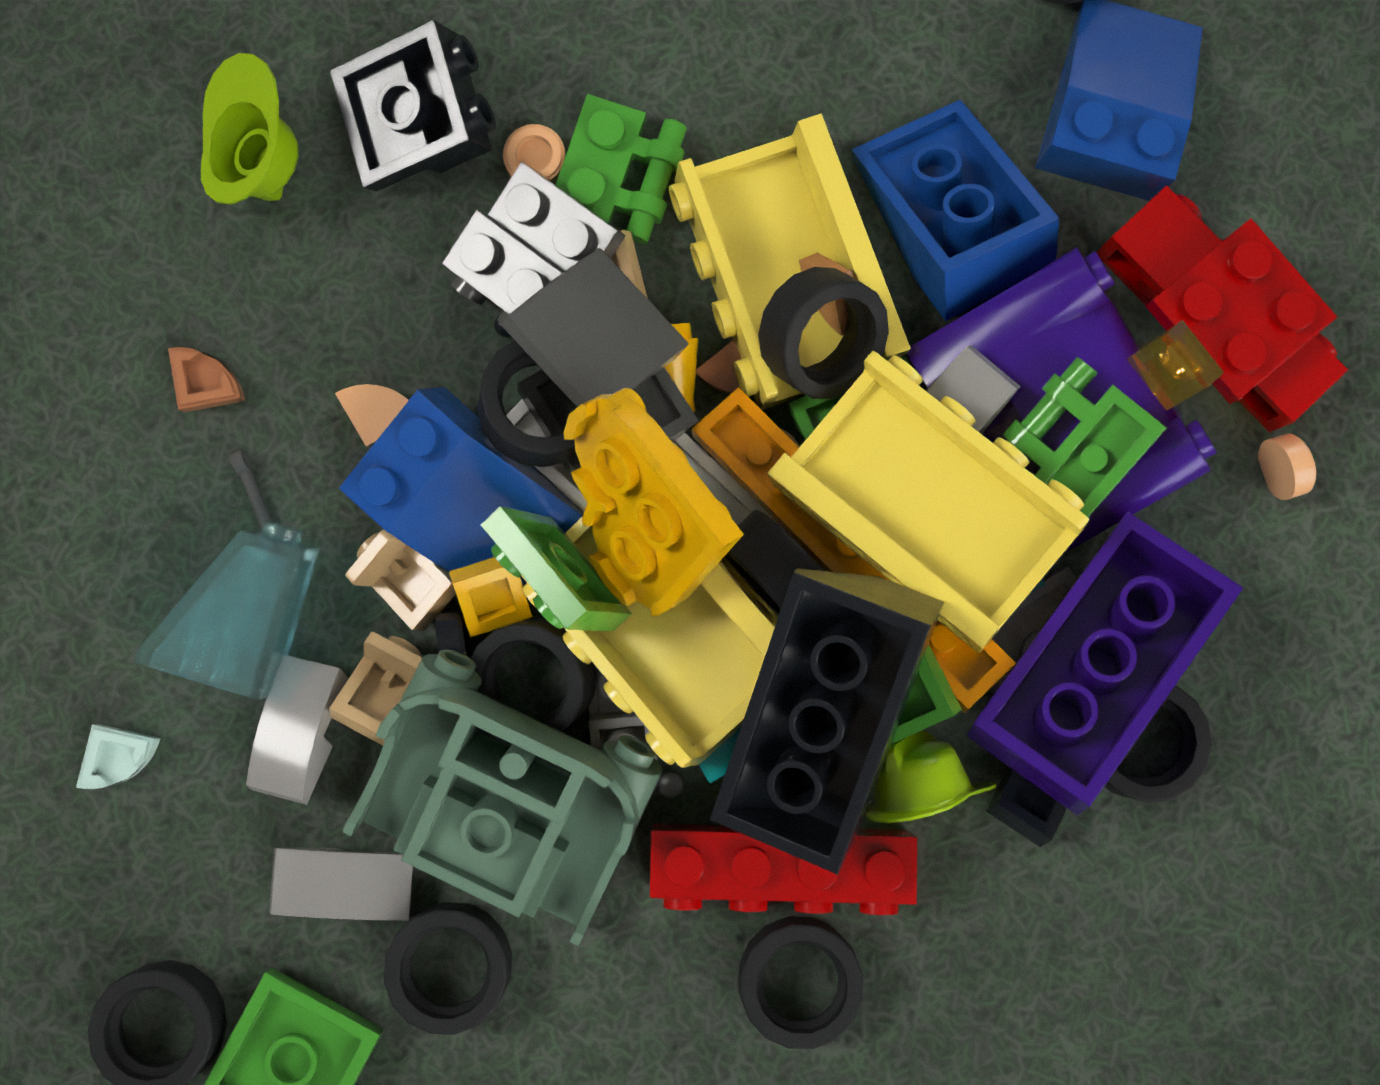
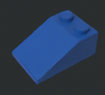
[1035,0,1203,201]
[852,99,1059,321]
[339,387,584,586]

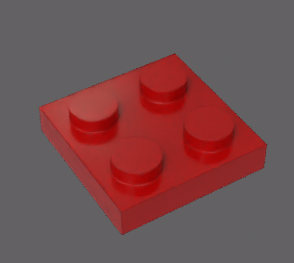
[1145,218,1337,404]

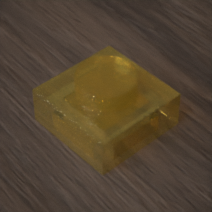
[1126,320,1224,411]

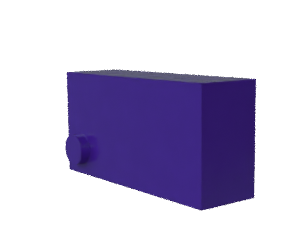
[967,511,1243,816]

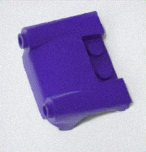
[907,247,1217,555]

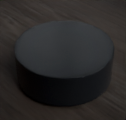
[435,610,472,659]

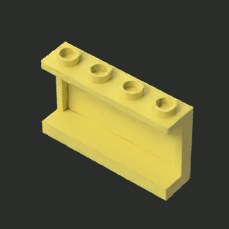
[669,113,911,410]
[767,351,1089,654]
[522,516,778,768]

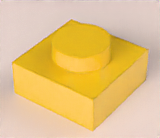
[449,557,532,638]

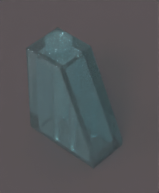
[134,522,320,700]

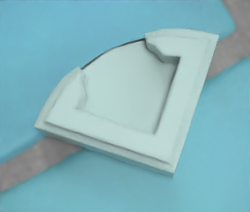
[76,724,160,789]

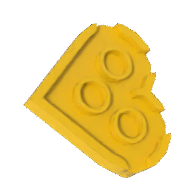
[563,388,744,617]

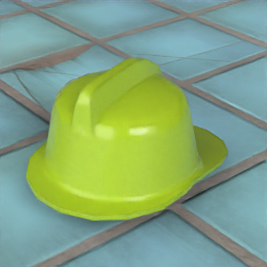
[201,53,299,205]
[865,730,996,823]

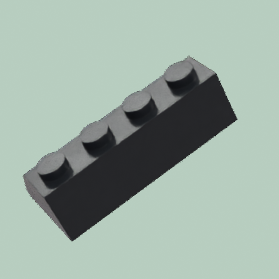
[710,568,944,875]

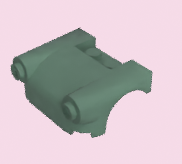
[342,649,663,946]

